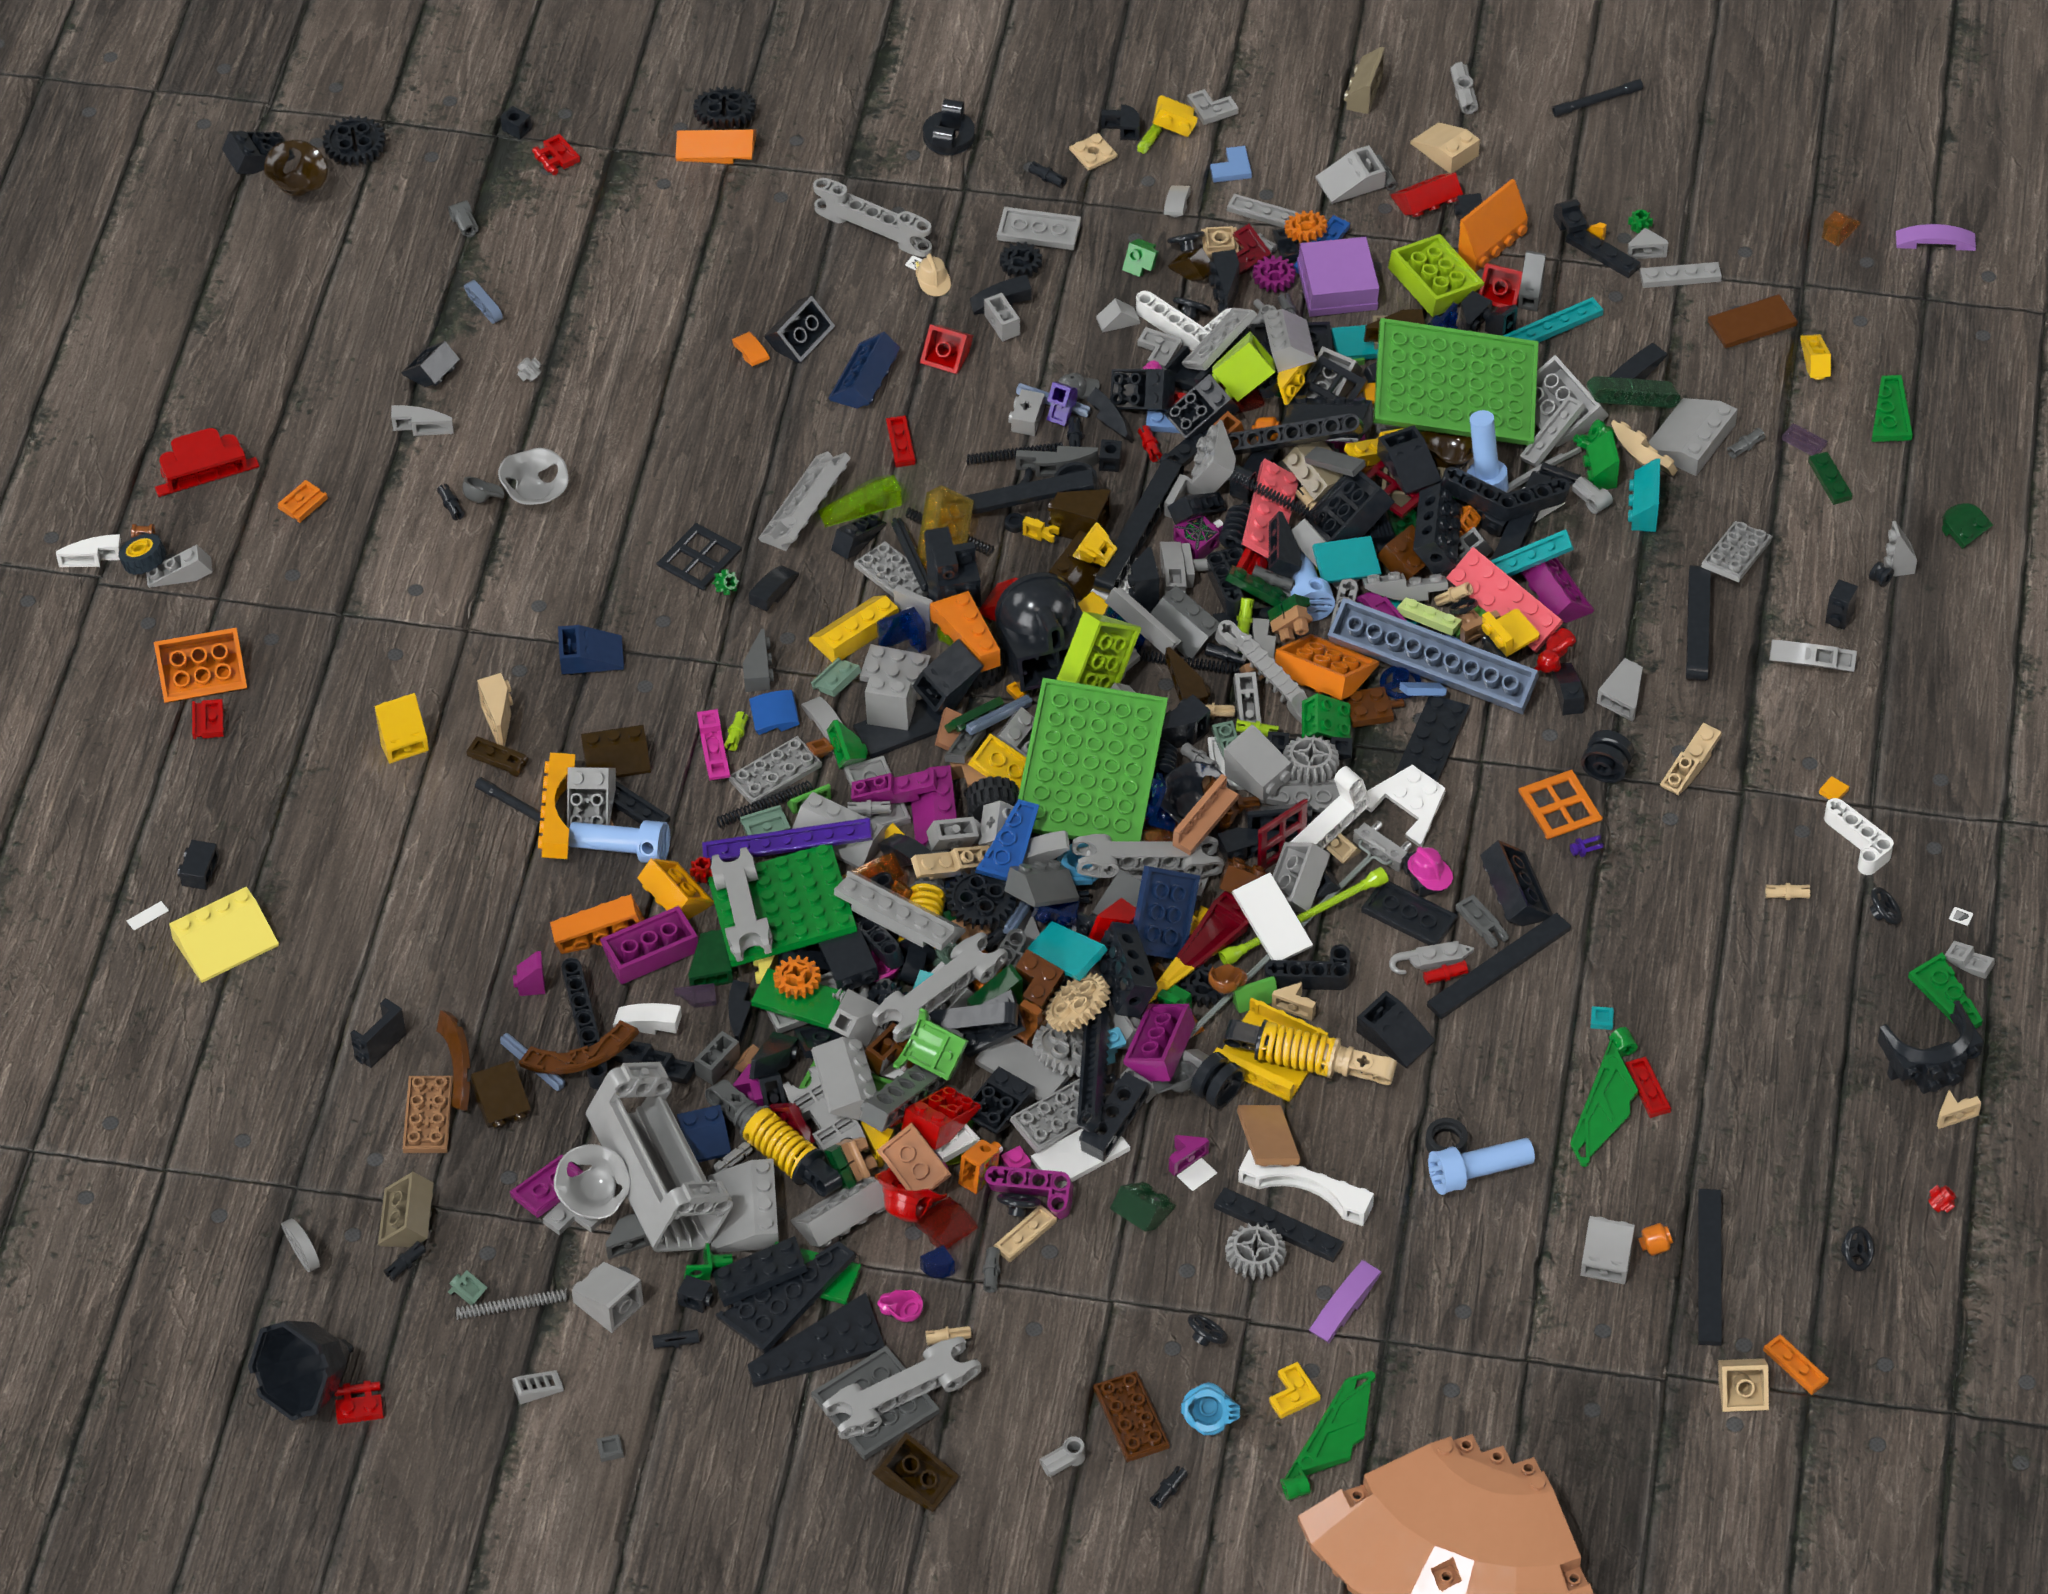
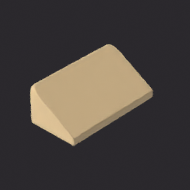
[1325,833,1361,864]

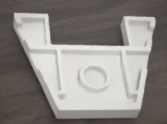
[1366,765,1446,847]

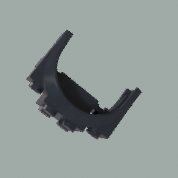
[924,527,981,607]
[1878,1000,1983,1094]

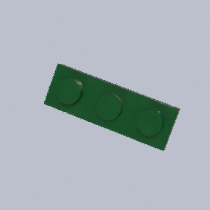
[1808,452,1853,505]
[1226,565,1287,607]
[944,696,1004,733]

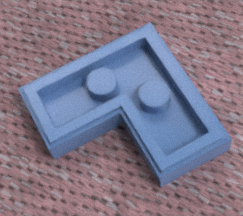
[1210,146,1252,183]

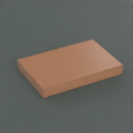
[877,1123,952,1202]

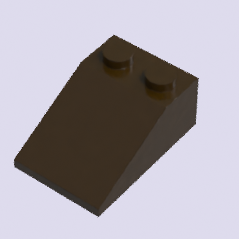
[872,1432,959,1512]

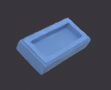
[1399,682,1447,696]

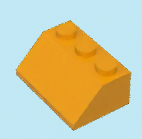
[637,858,714,920]

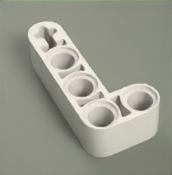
[1824,798,1894,875]

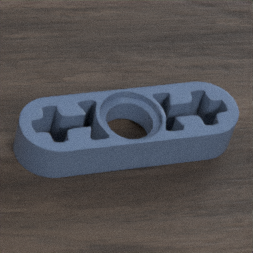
[464,280,503,324]

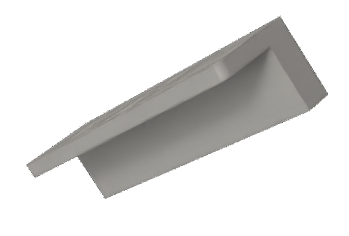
[1105,586,1181,655]

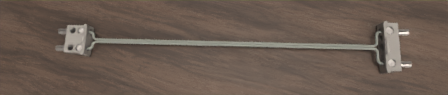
[1120,821,1412,1104]

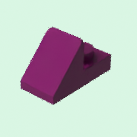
[733,1064,764,1107]
[1169,1135,1209,1176]

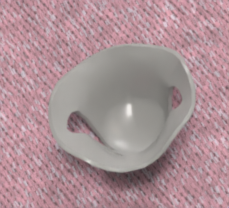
[498,448,568,505]
[554,1144,630,1219]

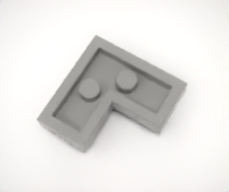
[1187,89,1239,125]
[1137,327,1182,369]
[543,1202,606,1235]

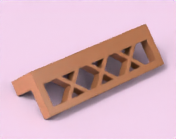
[1173,774,1239,856]

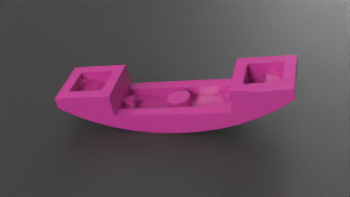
[697,709,730,781]

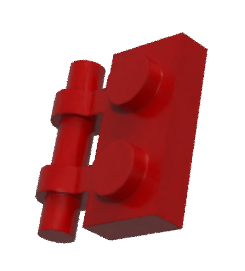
[532,134,580,175]
[335,1380,384,1424]

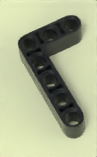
[849,872,904,969]

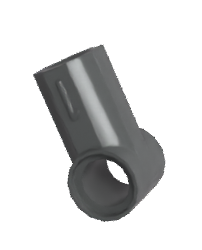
[448,200,479,238]

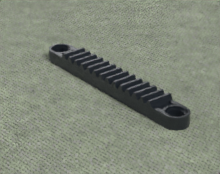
[1077,995,1111,1132]

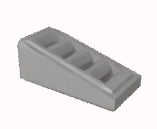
[512,1370,564,1405]

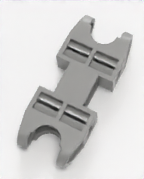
[783,1066,870,1161]

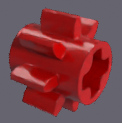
[689,856,713,883]
[1928,1185,1956,1213]

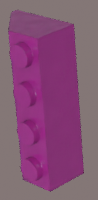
[1520,557,1595,623]
[911,765,957,847]
[600,906,698,985]
[1123,1004,1195,1082]

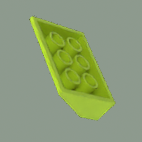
[1388,234,1484,317]
[1057,611,1142,688]

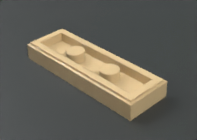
[994,1205,1057,1262]

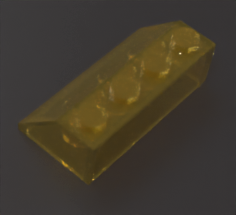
[917,485,974,570]

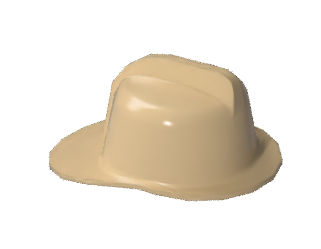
[915,253,951,296]

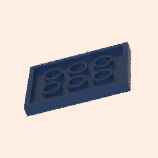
[1133,865,1200,959]

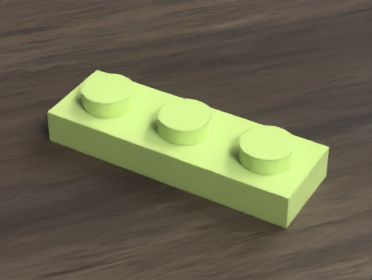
[1397,597,1462,636]

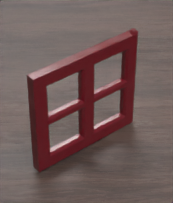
[1365,460,1439,518]
[1257,798,1308,870]

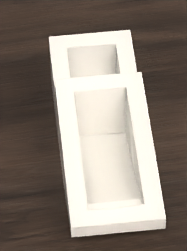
[56,534,122,567]
[613,1003,682,1035]

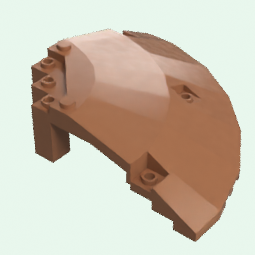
[1298,1434,1594,1594]

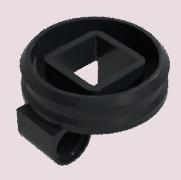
[923,99,975,156]

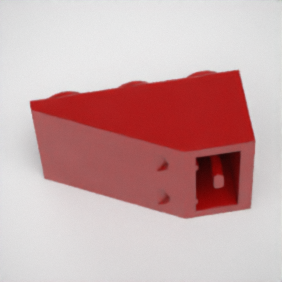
[901,1086,981,1150]

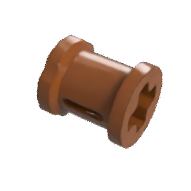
[131,524,155,538]

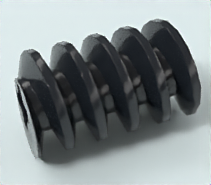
[1219,505,1250,549]
[1153,740,1178,783]

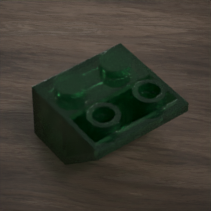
[1110,1182,1176,1232]

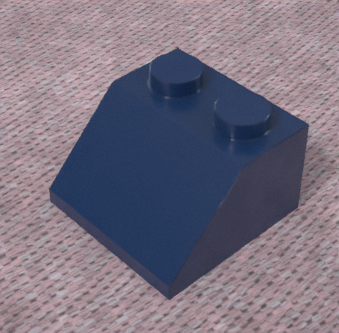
[677,1105,731,1163]

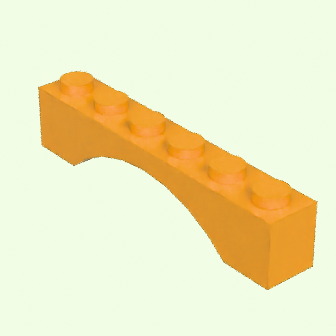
[538,752,575,859]

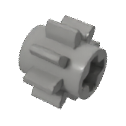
[517,357,541,382]

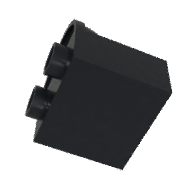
[995,572,1083,692]

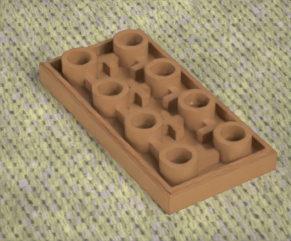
[402,1076,453,1153]
[1237,1105,1300,1167]

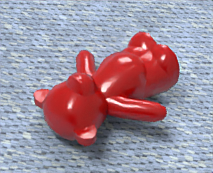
[1534,628,1576,673]

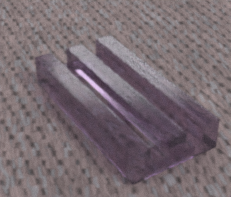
[1782,423,1828,456]

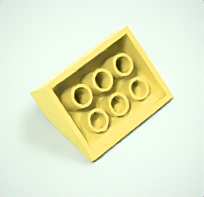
[169,887,279,983]

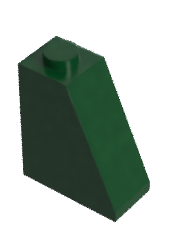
[688,930,733,991]
[967,964,1023,1006]

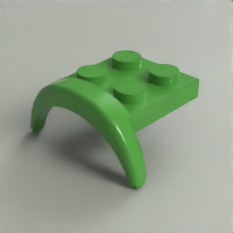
[893,1008,968,1080]

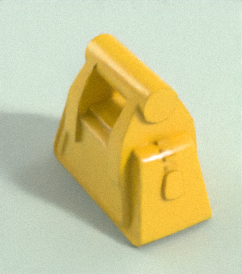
[1073,522,1117,567]

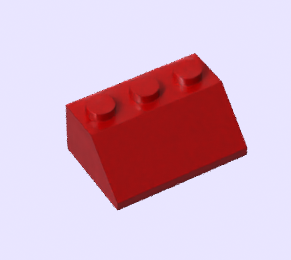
[1390,172,1463,217]

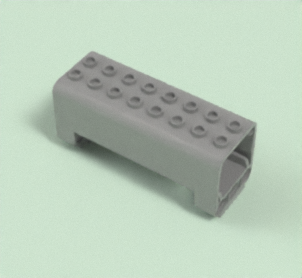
[586,1062,733,1252]

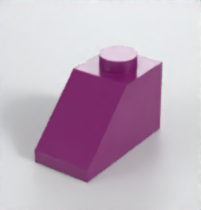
[513,951,545,996]

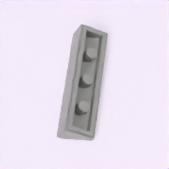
[1291,518,1360,593]

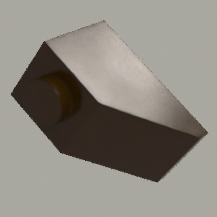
[1168,248,1211,281]

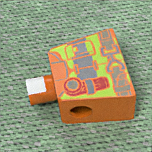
[958,1140,1003,1194]

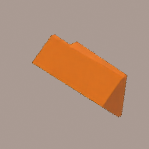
[676,129,757,164]

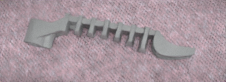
[1215,620,1307,724]

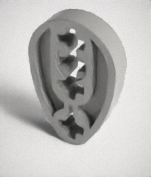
[281,1218,320,1272]

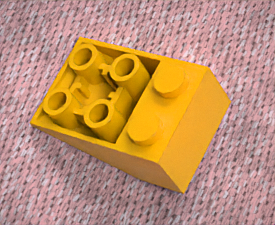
[375,693,429,764]

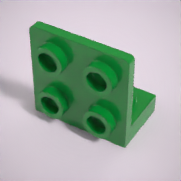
[1302,693,1351,738]

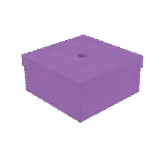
[1297,237,1379,317]

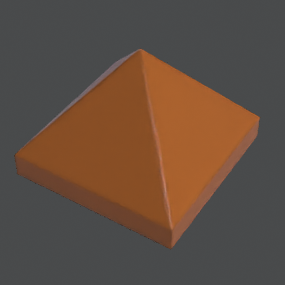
[806,737,834,759]

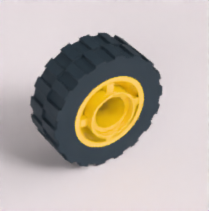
[118,533,167,575]

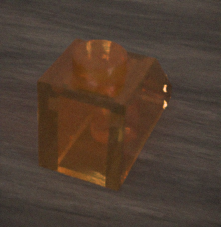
[1822,210,1861,246]

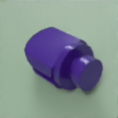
[1570,835,1604,857]

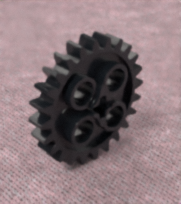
[693,86,756,130]
[323,115,386,166]
[946,868,1016,930]

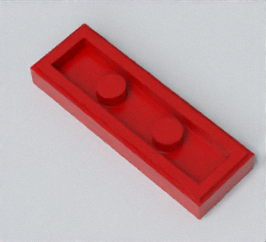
[886,415,916,467]
[1625,1057,1671,1118]

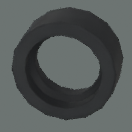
[1425,1117,1468,1154]

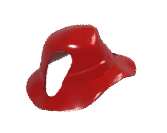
[875,1170,948,1223]

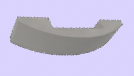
[801,696,843,757]

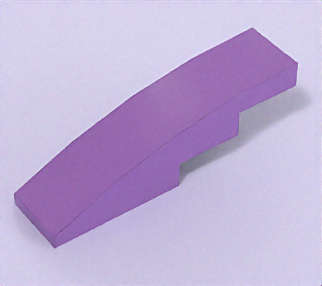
[1309,1260,1382,1343]

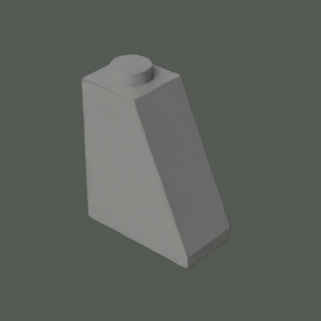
[1597,658,1643,722]

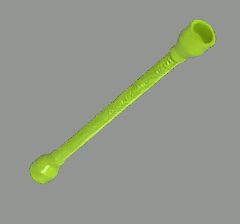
[1218,867,1389,965]

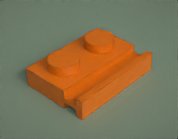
[278,480,328,523]

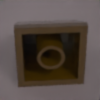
[1048,489,1111,540]
[469,1060,531,1129]

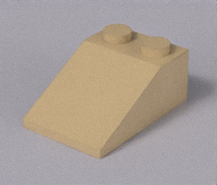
[1410,122,1480,173]
[477,673,513,746]

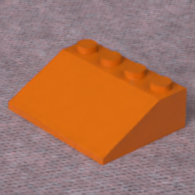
[1458,179,1528,273]
[154,628,247,703]
[1275,634,1379,700]

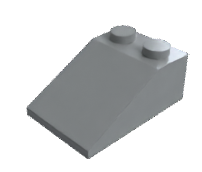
[1305,346,1362,398]

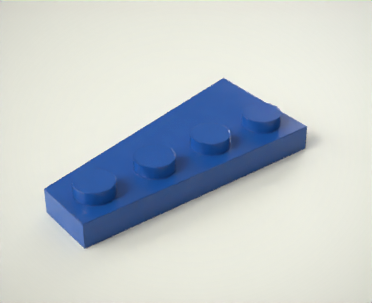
[975,799,1039,881]

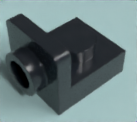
[1076,912,1097,937]

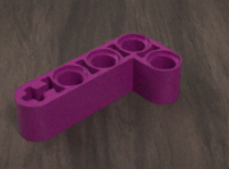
[985,1166,1074,1219]

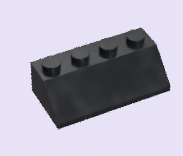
[1480,840,1553,927]

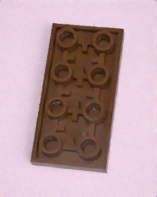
[1708,294,1797,349]
[1093,1371,1170,1463]

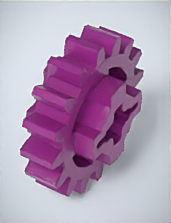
[1253,255,1296,293]

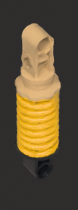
[1223,1019,1397,1085]

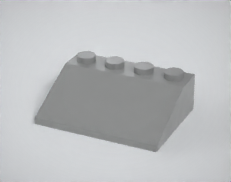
[1535,355,1609,447]
[1648,398,1738,476]
[708,1159,779,1253]

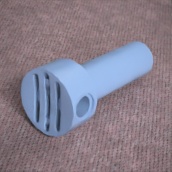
[1467,410,1509,492]
[1291,550,1335,622]
[569,820,670,863]
[1428,1138,1535,1195]

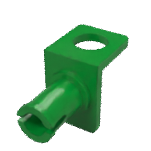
[684,1243,733,1280]

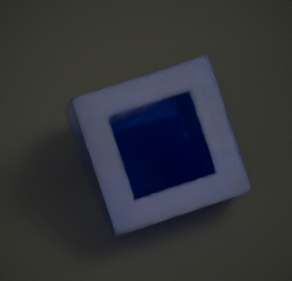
[920,1245,955,1278]

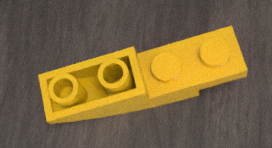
[1277,362,1314,405]
[1344,428,1404,466]

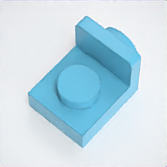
[1106,1027,1126,1065]

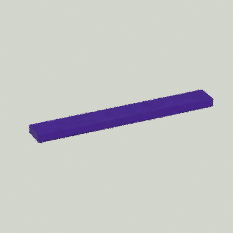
[702,818,873,864]

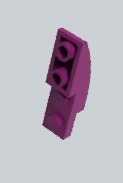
[851,768,937,804]

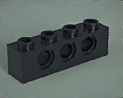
[1079,1072,1149,1162]

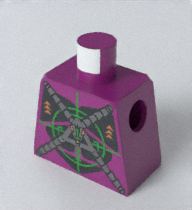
[1173,515,1223,559]

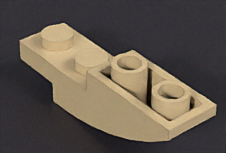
[1611,420,1678,476]
[1660,723,1722,795]
[911,845,990,880]

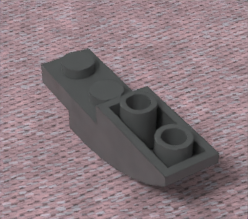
[1016,446,1098,477]

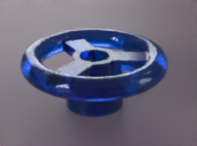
[1380,666,1421,699]

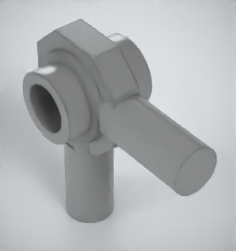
[1247,299,1277,328]

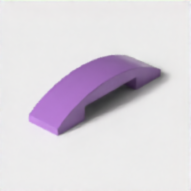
[1896,224,1976,251]

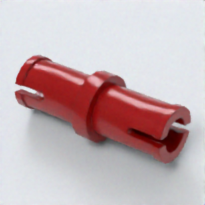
[1138,425,1162,462]
[1423,960,1469,985]

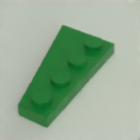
[1871,375,1912,442]
[1908,952,1983,1029]

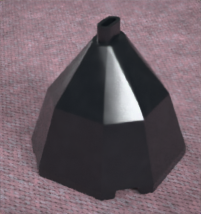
[248,1320,354,1421]

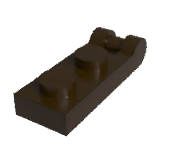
[466,736,529,777]

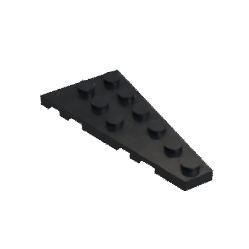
[715,1241,857,1354]
[747,1292,885,1387]

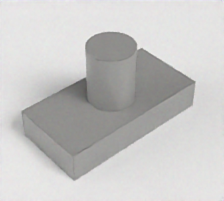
[1181,543,1208,588]

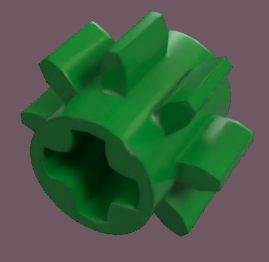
[1628,209,1653,234]
[712,569,739,595]

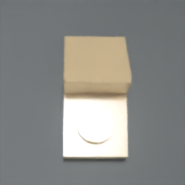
[1272,982,1316,1021]
[1937,1090,1981,1129]

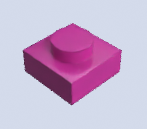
[1001,1146,1031,1169]

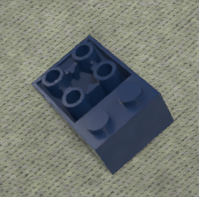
[558,625,624,674]

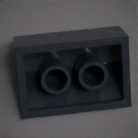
[764,295,835,363]
[1127,547,1159,613]
[1244,803,1312,838]

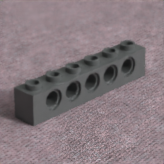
[859,1064,945,1132]

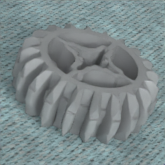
[1283,734,1339,785]
[1225,1222,1286,1281]

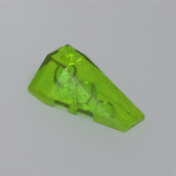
[818,474,902,528]

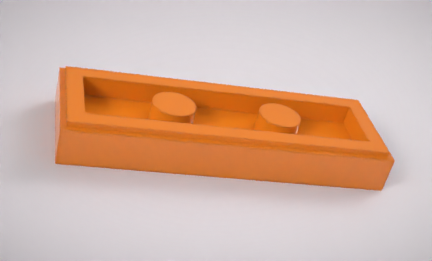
[1763,1334,1829,1395]

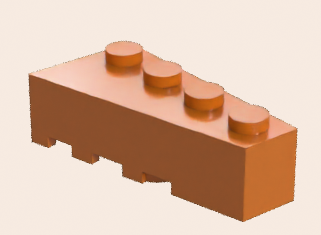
[930,591,1001,672]
[550,894,645,954]

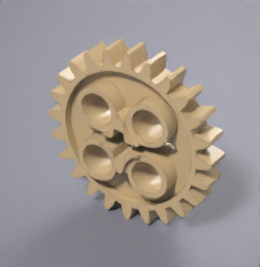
[1045,972,1111,1033]

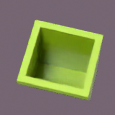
[1212,332,1276,402]

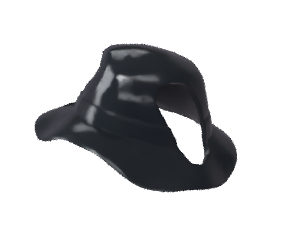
[1158,761,1230,824]

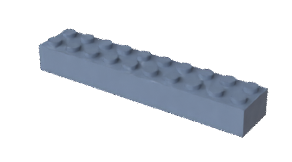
[1328,597,1539,715]

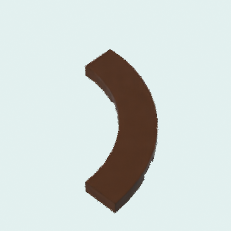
[436,1010,471,1110]
[518,1020,639,1074]

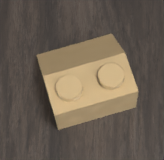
[1718,1359,1769,1412]

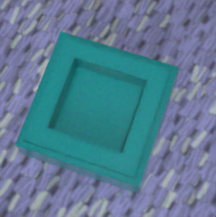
[1590,1006,1614,1030]

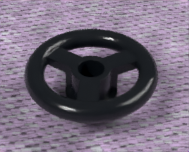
[1167,231,1206,252]
[1173,297,1211,319]
[1870,887,1902,925]
[997,1193,1041,1217]
[1841,1226,1874,1271]
[1188,1314,1228,1346]

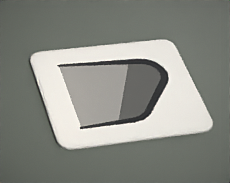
[1949,907,1973,926]

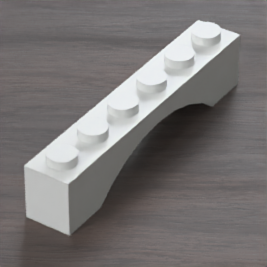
[1239,1149,1374,1226]

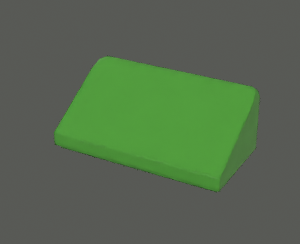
[787,784,831,814]
[1233,976,1277,1013]

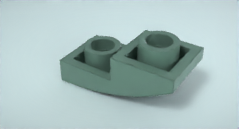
[1211,720,1239,759]

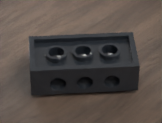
[1413,483,1463,574]
[1098,921,1158,1018]

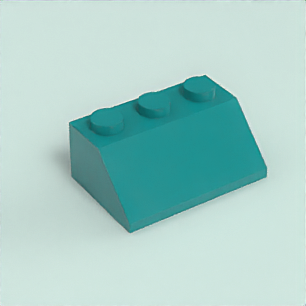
[1628,459,1660,532]

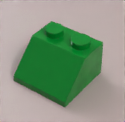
[1583,431,1620,490]

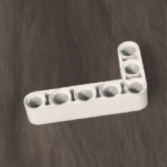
[1136,291,1232,351]
[1291,766,1370,849]

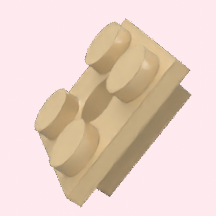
[1069,133,1117,171]
[1201,226,1239,258]

